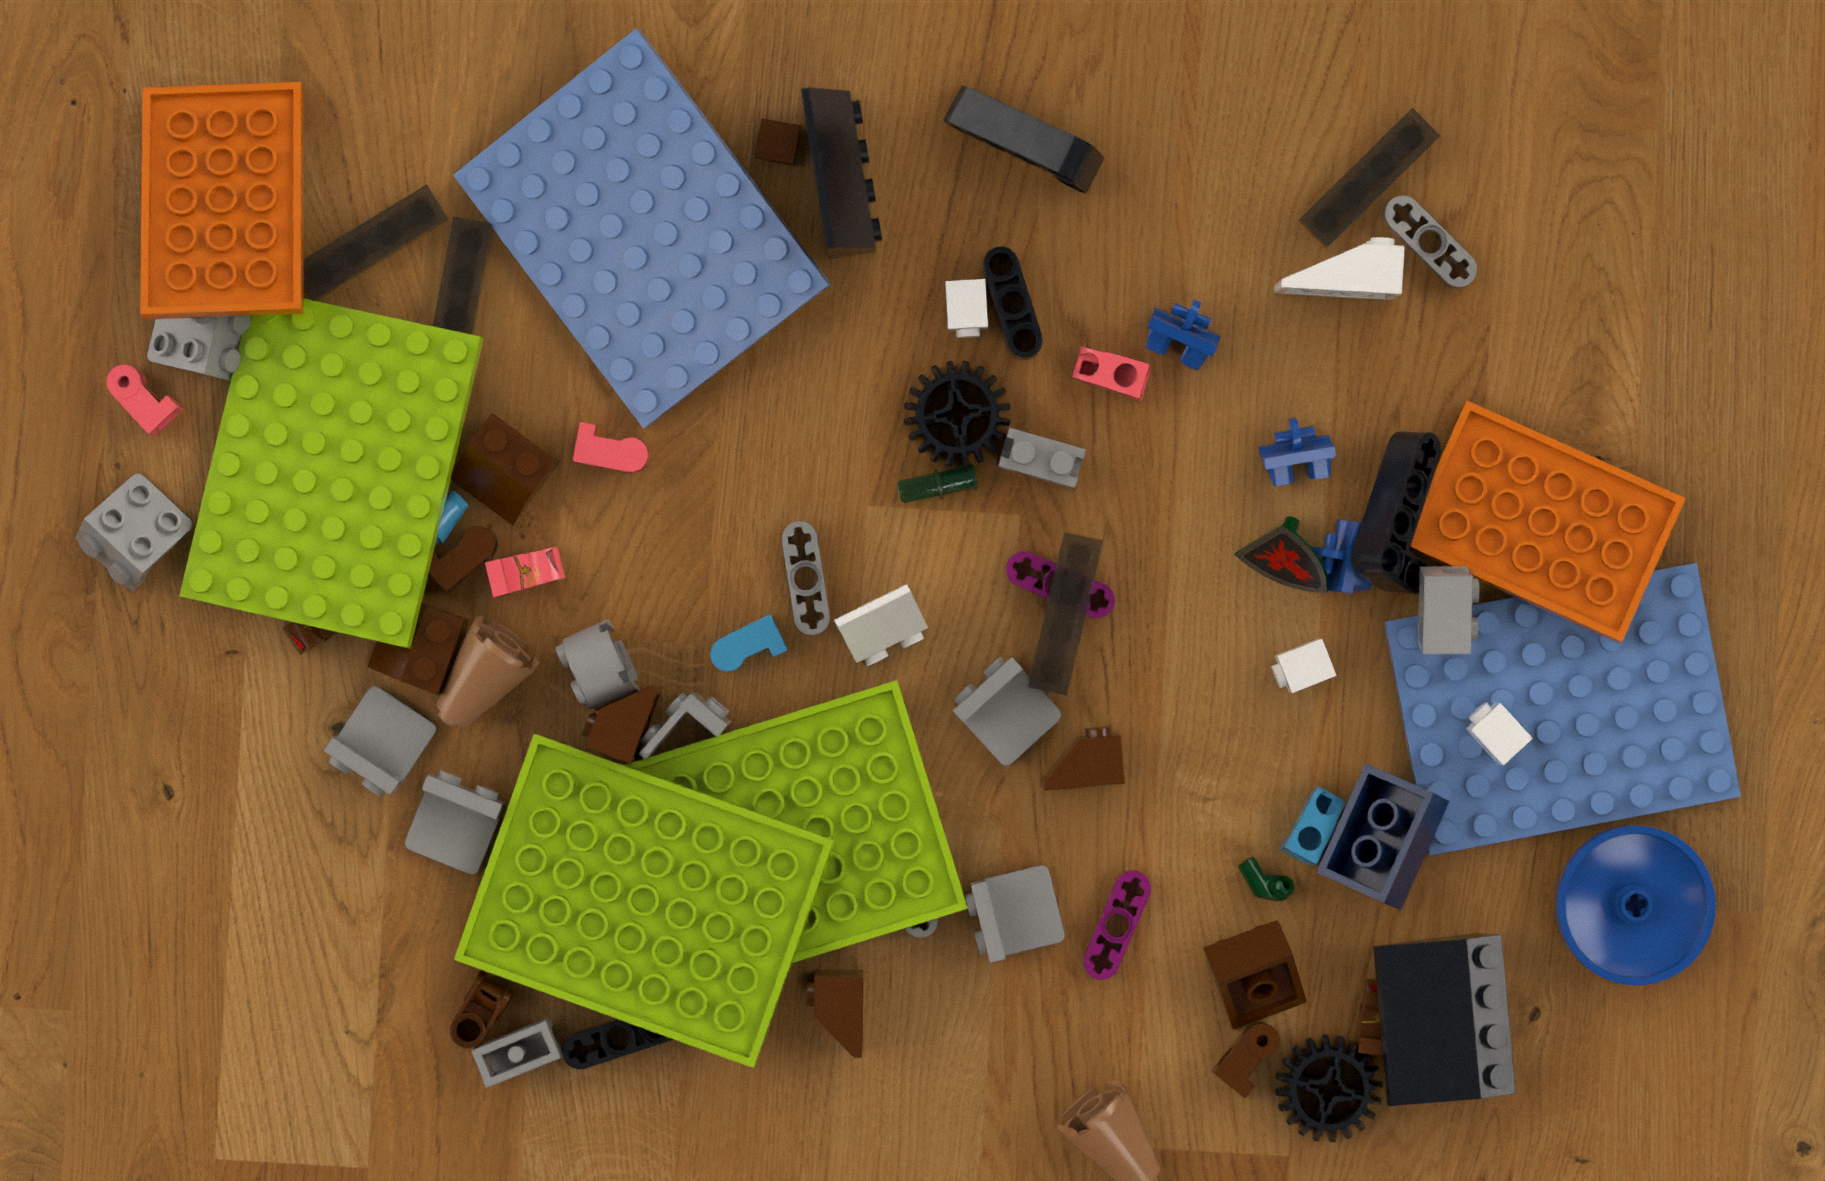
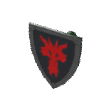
[1234,516,1328,593]

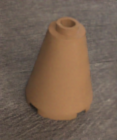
[436,616,540,728]
[1057,1080,1160,1181]

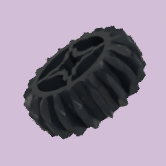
[904,361,1011,468]
[1274,1034,1383,1143]

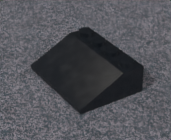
[801,87,882,259]
[1373,933,1516,1106]

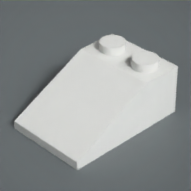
[1274,237,1405,300]
[834,585,928,666]

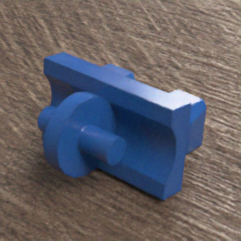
[1146,299,1220,370]
[1259,417,1336,486]
[1313,520,1371,594]

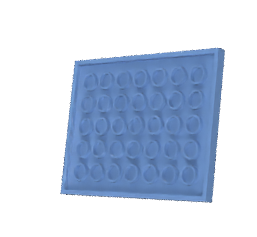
[453,29,831,429]
[1384,563,1741,855]

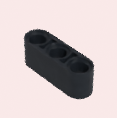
[982,246,1043,360]

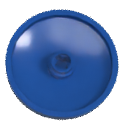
[1555,825,1716,985]

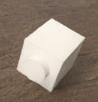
[945,279,988,338]
[1271,638,1337,693]
[1466,702,1533,766]

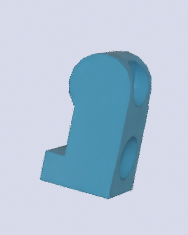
[710,614,788,672]
[1279,785,1346,866]

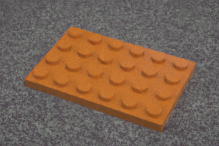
[140,82,304,319]
[1410,400,1686,644]

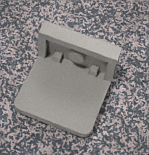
[147,316,250,381]
[75,474,193,592]
[953,657,1061,765]
[324,686,437,796]
[639,691,732,759]
[405,770,506,874]
[965,865,1065,963]

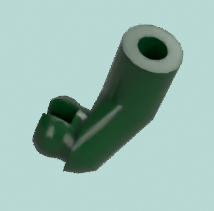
[1237,856,1294,901]

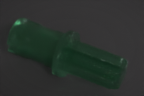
[898,464,978,503]

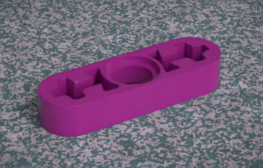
[1006,551,1115,618]
[1083,870,1151,980]

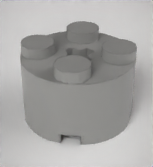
[556,619,640,711]

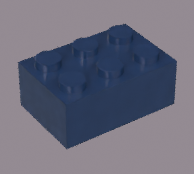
[1317,763,1450,910]

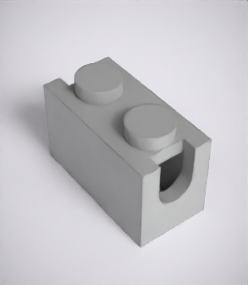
[997,428,1086,489]
[1418,566,1479,654]
[471,1016,563,1088]

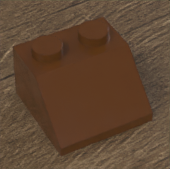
[451,413,560,525]
[367,602,469,695]
[582,684,663,764]
[1041,726,1125,791]
[1204,920,1307,1030]
[806,970,864,1058]

